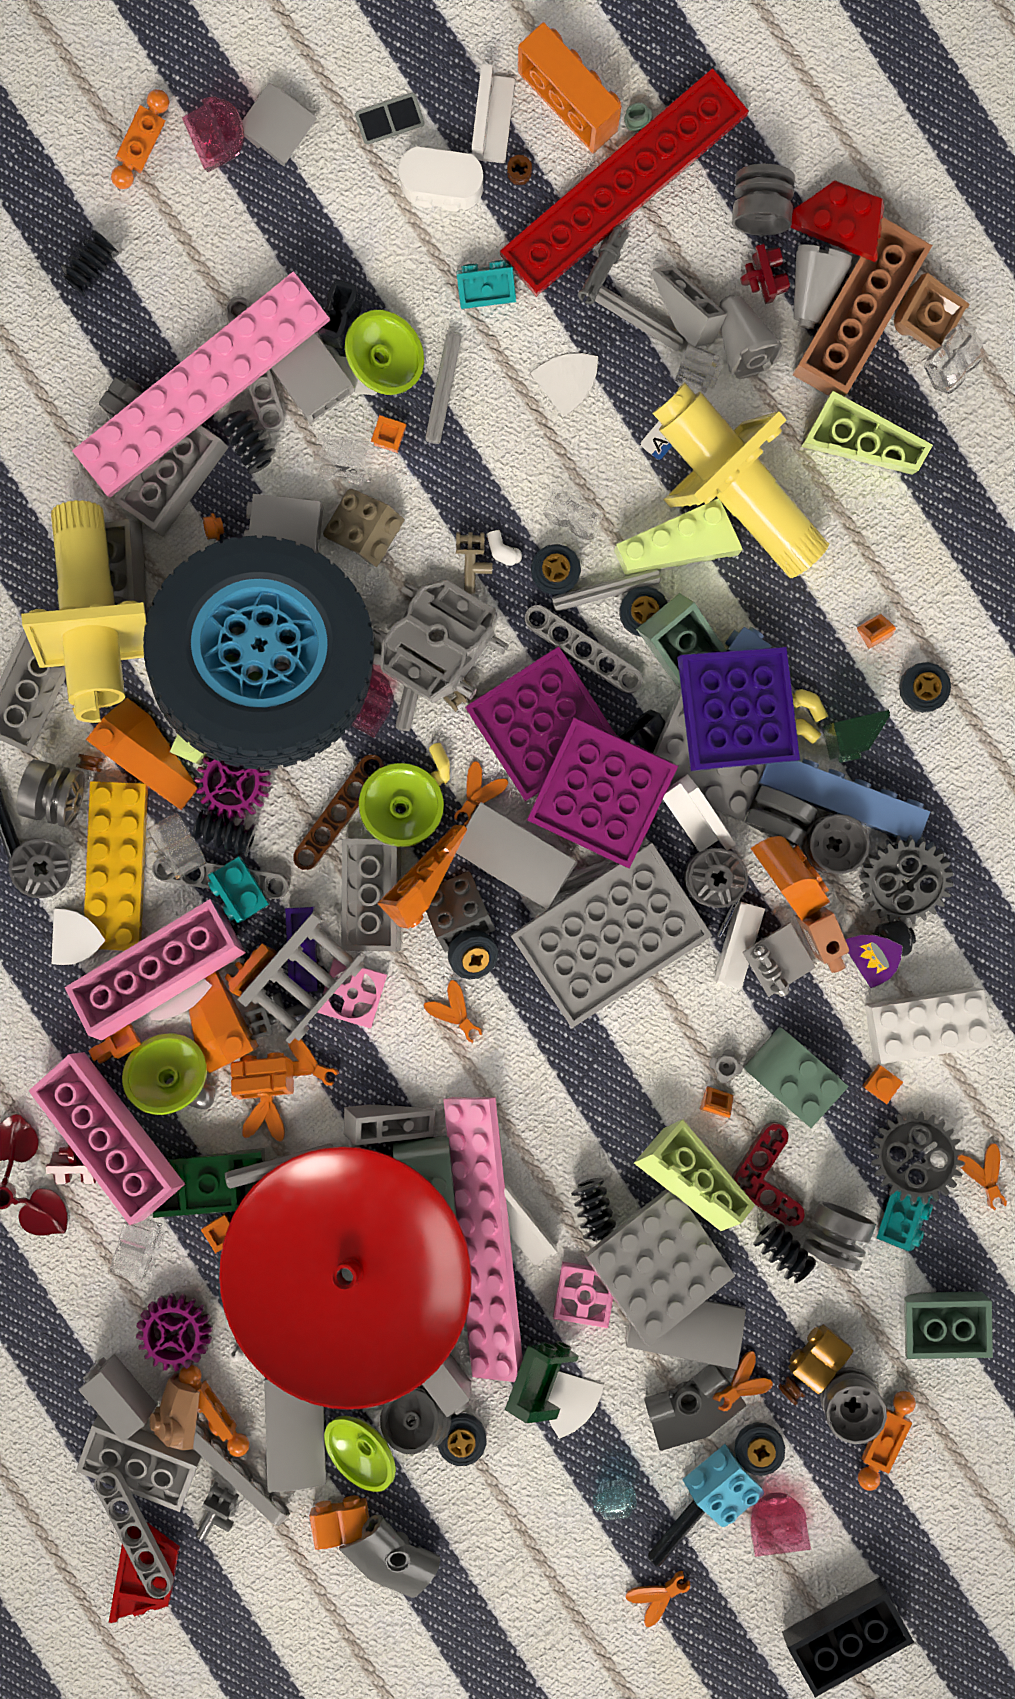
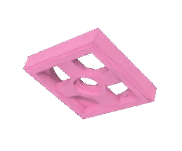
[317,958,388,1029]
[553,1261,613,1328]

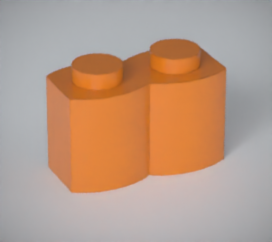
[309,1495,369,1550]

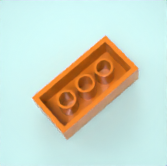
[518,22,622,154]

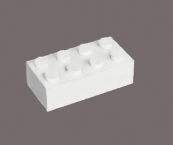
[865,987,993,1064]

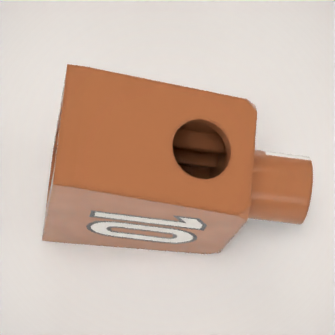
[795,907,849,973]

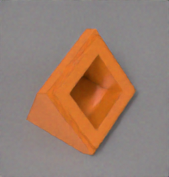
[857,614,896,649]
[699,1086,734,1118]

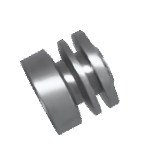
[732,164,795,236]
[16,759,85,828]
[800,814,870,874]
[8,838,71,898]
[683,848,748,908]
[803,1201,876,1271]
[820,1367,887,1444]

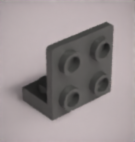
[426,871,496,952]

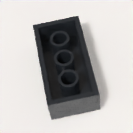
[782,1578,914,1698]

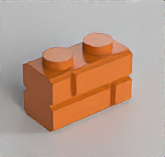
[231,1052,294,1100]

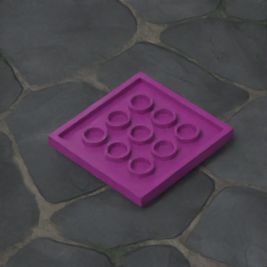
[465,646,617,802]
[527,717,679,869]

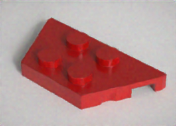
[790,180,884,262]
[108,1522,180,1623]

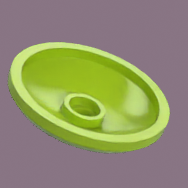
[345,310,424,395]
[359,763,444,847]
[122,1033,207,1115]
[324,1416,396,1492]

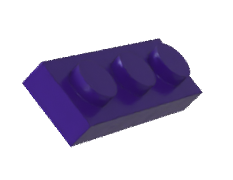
[285,907,319,992]

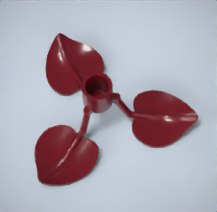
[0,1114,68,1236]

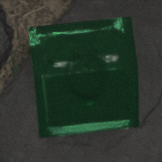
[822,710,890,763]

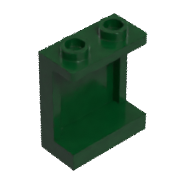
[505,1341,579,1424]

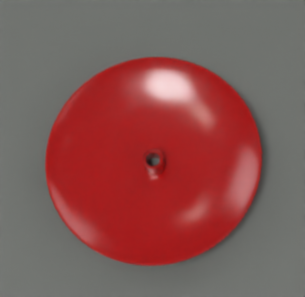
[219,1147,472,1409]

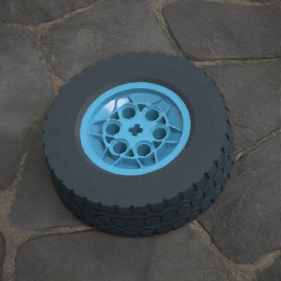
[143,535,374,769]

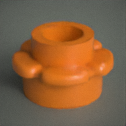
[203,513,224,541]

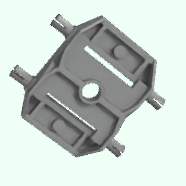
[372,579,509,703]

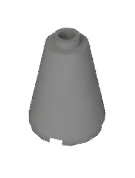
[794,245,852,329]
[719,295,783,379]

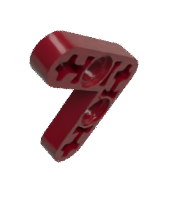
[732,1122,805,1226]

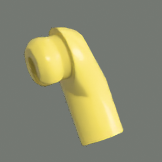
[792,689,828,722]
[795,718,821,744]
[429,743,450,786]

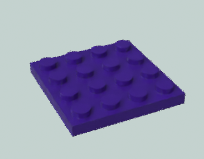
[677,647,800,771]

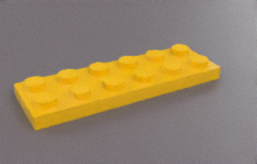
[84,781,148,951]

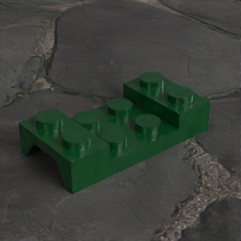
[153,1148,265,1218]

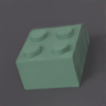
[636,593,727,688]
[743,1026,849,1128]
[393,1136,457,1218]
[904,1292,993,1359]

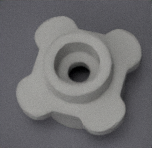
[709,1049,743,1083]

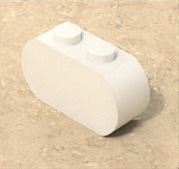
[399,146,483,212]

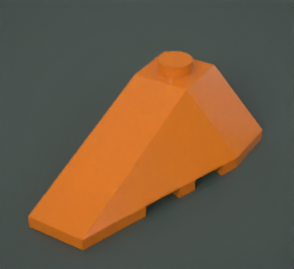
[86,698,198,810]
[377,825,467,929]
[189,970,259,1073]

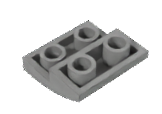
[236,83,317,166]

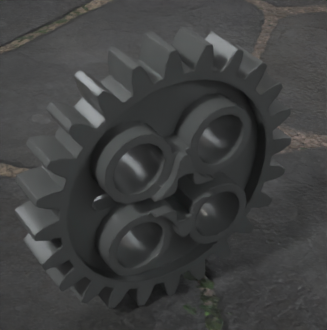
[859,835,954,924]
[870,1111,965,1205]

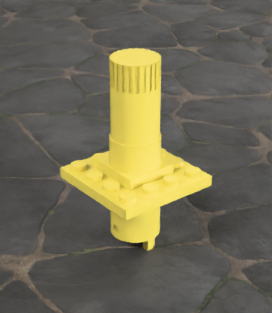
[652,382,829,578]
[21,500,147,723]

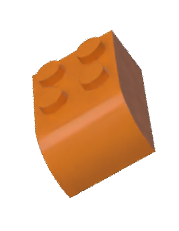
[750,836,830,921]

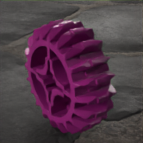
[195,757,272,819]
[136,1293,213,1372]

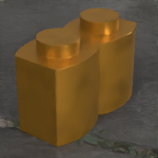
[789,1324,854,1394]

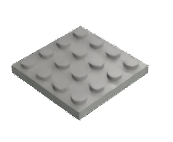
[653,688,766,821]
[584,1189,735,1347]

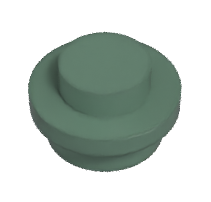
[624,103,652,132]

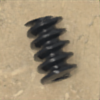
[60,230,120,297]
[218,409,276,474]
[192,810,256,855]
[571,1178,616,1241]
[753,1221,816,1283]

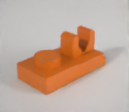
[225,943,278,997]

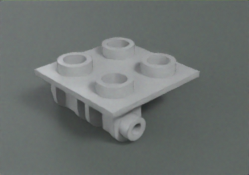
[742,922,816,997]

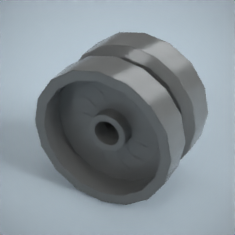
[745,786,818,847]
[380,1386,451,1454]

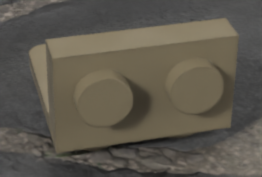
[323,489,405,567]

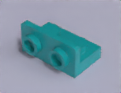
[456,260,516,309]
[208,856,270,923]
[876,1191,933,1252]

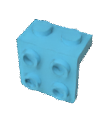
[682,1444,764,1527]

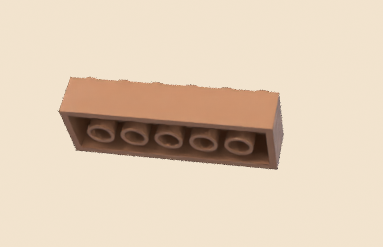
[793,217,933,397]

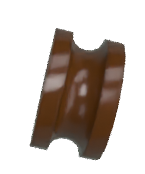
[507,155,532,185]
[76,754,104,772]
[778,1376,806,1405]

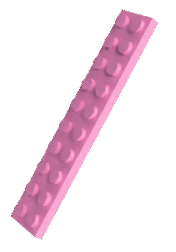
[72,271,330,497]
[443,1097,523,1382]

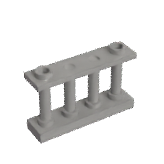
[237,911,365,1044]

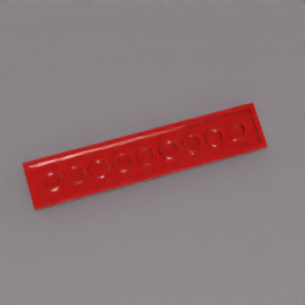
[500,68,749,297]

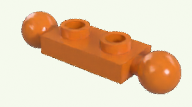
[111,89,169,189]
[179,1364,250,1457]
[858,1391,916,1491]

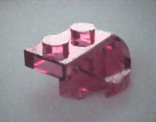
[182,97,244,172]
[352,669,394,738]
[749,1492,811,1557]

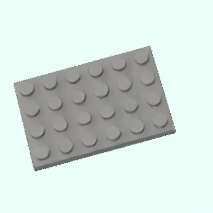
[510,842,712,1028]

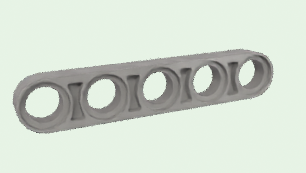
[226,296,285,432]
[525,605,643,693]
[152,857,289,899]
[193,1420,290,1526]
[94,1467,174,1598]

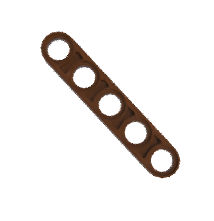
[293,755,385,870]

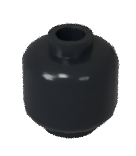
[871,920,916,957]

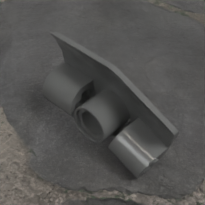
[644,1364,746,1451]
[339,1514,440,1598]

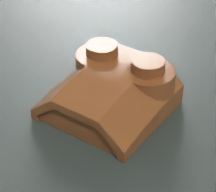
[894,273,970,354]
[150,1373,200,1450]

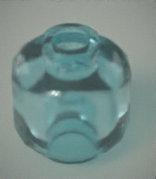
[593,1479,637,1521]

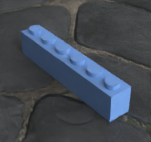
[758,759,930,843]

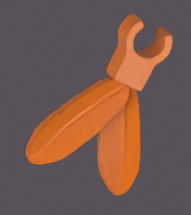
[454,761,508,826]
[424,980,483,1043]
[288,1038,339,1086]
[242,1096,285,1142]
[957,1143,1007,1210]
[712,1351,773,1411]
[625,1571,690,1627]

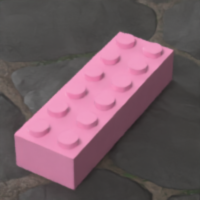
[65,899,246,1040]
[29,1052,185,1225]

